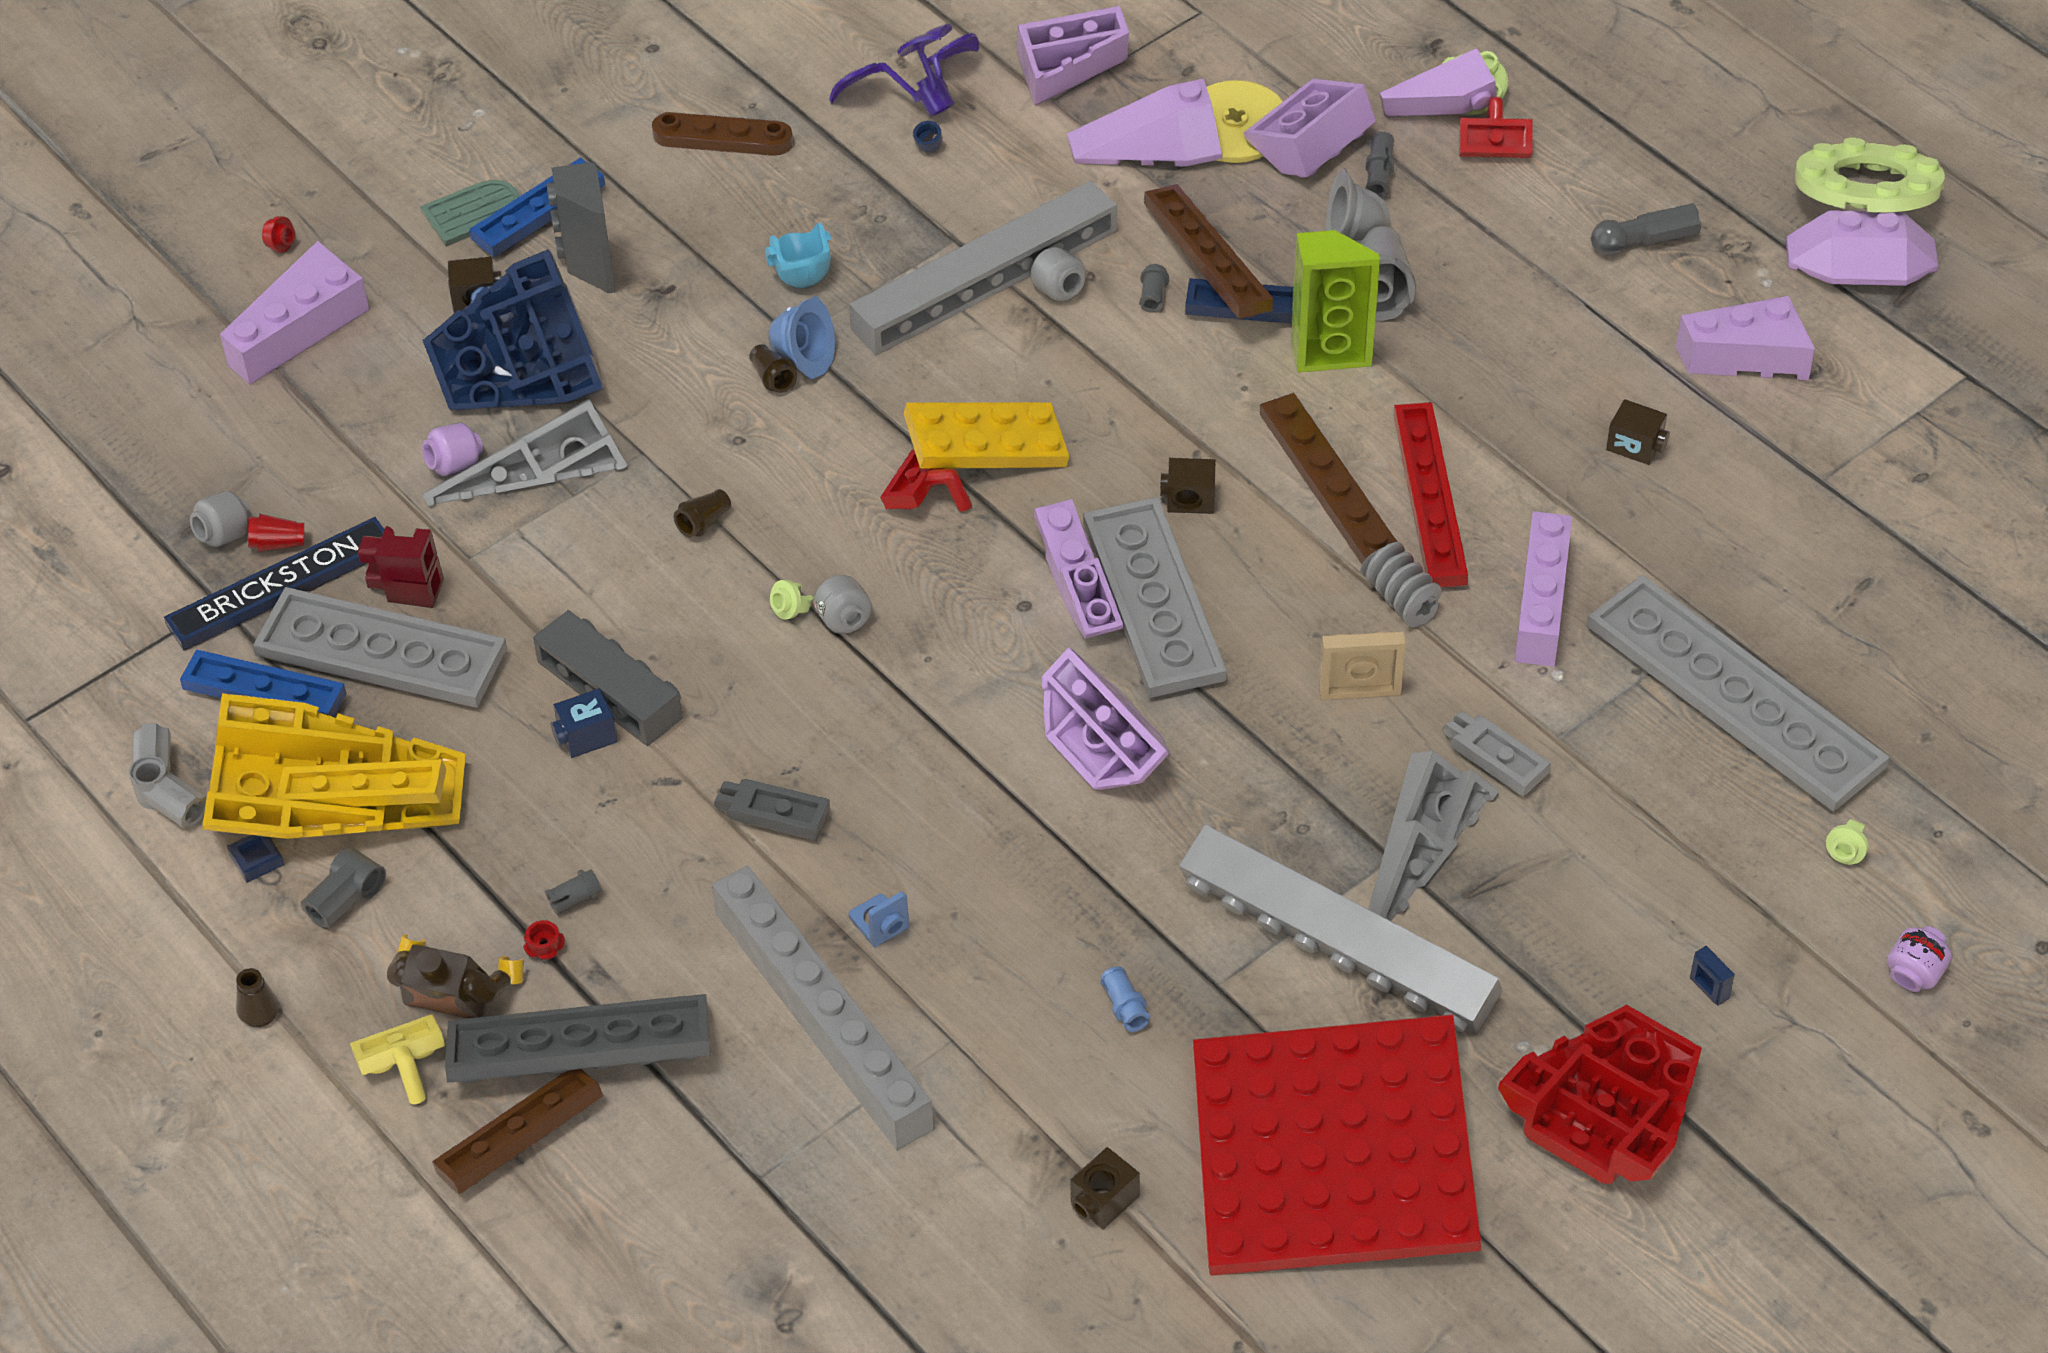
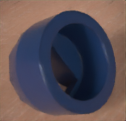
[913,121,943,153]

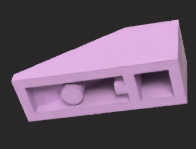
[1380,48,1497,116]

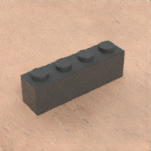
[533,610,682,747]

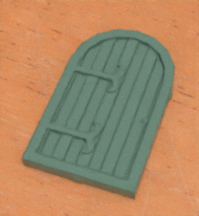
[420,180,520,246]

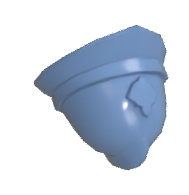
[768,296,835,379]

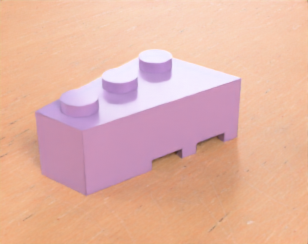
[1017,6,1129,106]
[1676,296,1815,380]

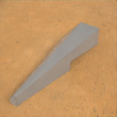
[422,399,627,506]
[1368,750,1498,921]

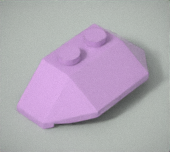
[1786,210,1938,286]
[1041,647,1170,791]

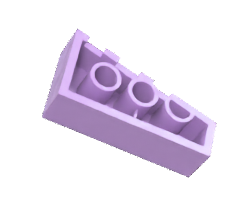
[220,241,369,384]

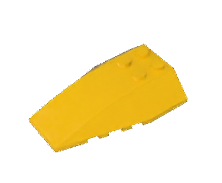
[202,693,466,839]

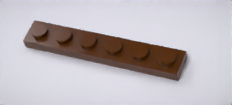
[1144,184,1273,319]
[1260,392,1397,564]

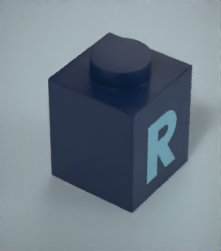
[550,688,617,758]

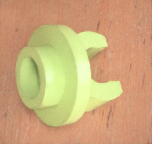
[770,580,814,620]
[1826,819,1868,865]

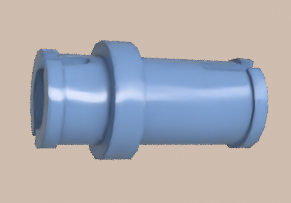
[1100,966,1151,1032]

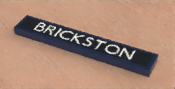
[164,517,385,651]

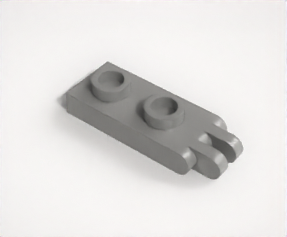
[1443,711,1551,797]

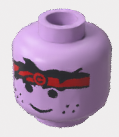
[1887,926,1952,992]

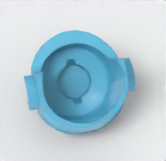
[765,223,832,288]

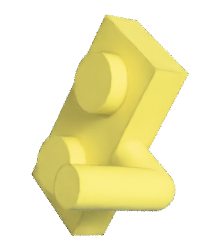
[350,1014,445,1104]

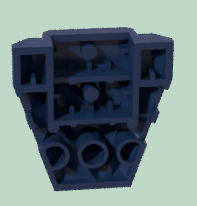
[422,249,604,411]

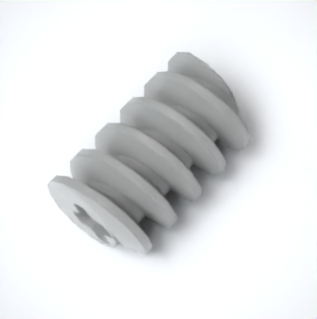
[1360,542,1442,628]

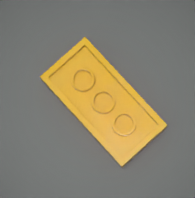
[903,402,1070,468]

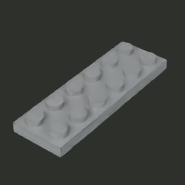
[1083,497,1227,698]
[253,587,507,708]

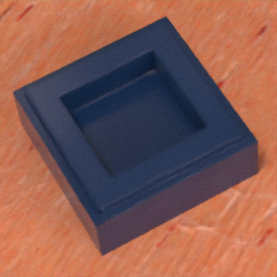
[227,835,284,883]
[1690,945,1735,1006]

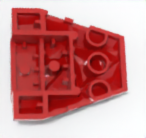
[1498,1005,1702,1184]

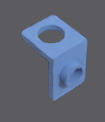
[849,891,909,948]

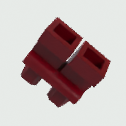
[358,526,444,608]

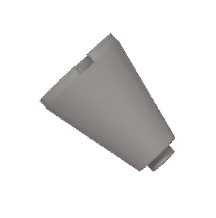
[1361,226,1416,321]

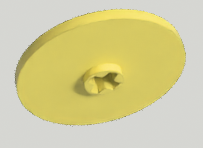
[1207,80,1283,163]

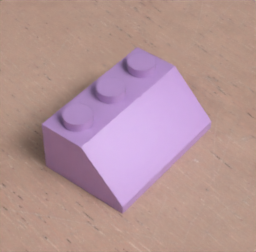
[1244,79,1376,178]

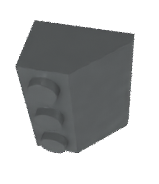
[547,162,615,293]

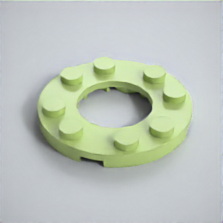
[1795,138,1945,213]

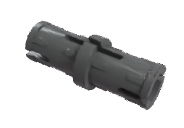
[1365,131,1394,198]

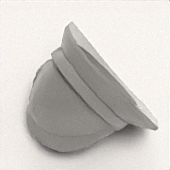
[1325,168,1390,244]

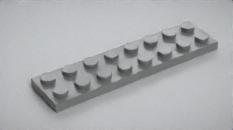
[1587,575,1890,812]

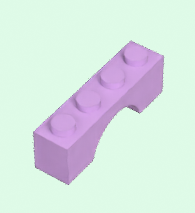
[1514,511,1572,667]

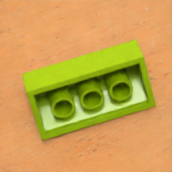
[1291,230,1380,373]

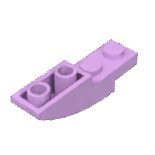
[1034,499,1123,639]

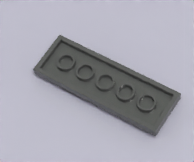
[445,994,710,1083]

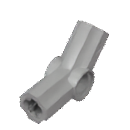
[129,723,206,827]

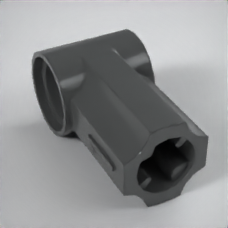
[300,847,386,928]

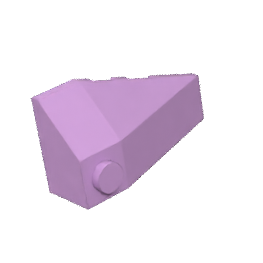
[1067,78,1222,166]

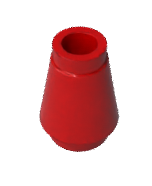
[248,513,305,552]

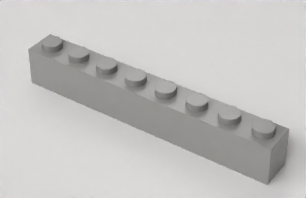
[849,181,1117,356]
[1179,824,1503,1034]
[712,865,934,1150]

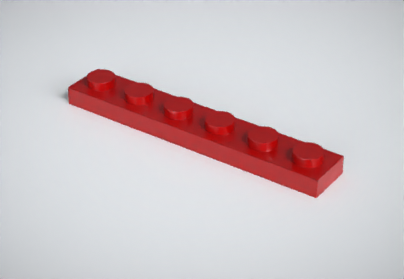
[1393,402,1468,587]

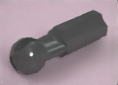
[1591,203,1701,256]

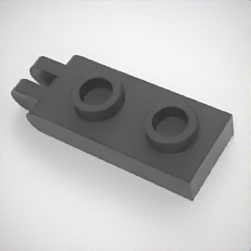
[714,779,830,841]

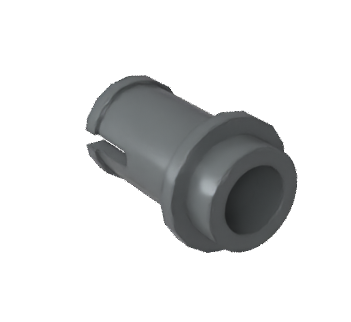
[1139,264,1170,312]
[545,869,602,915]

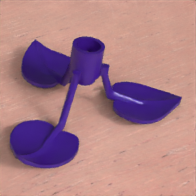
[829,23,979,117]

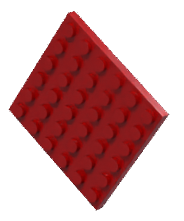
[1193,1014,1481,1276]

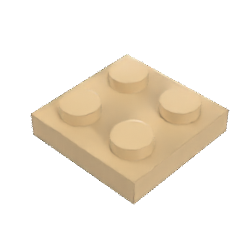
[1319,631,1406,700]

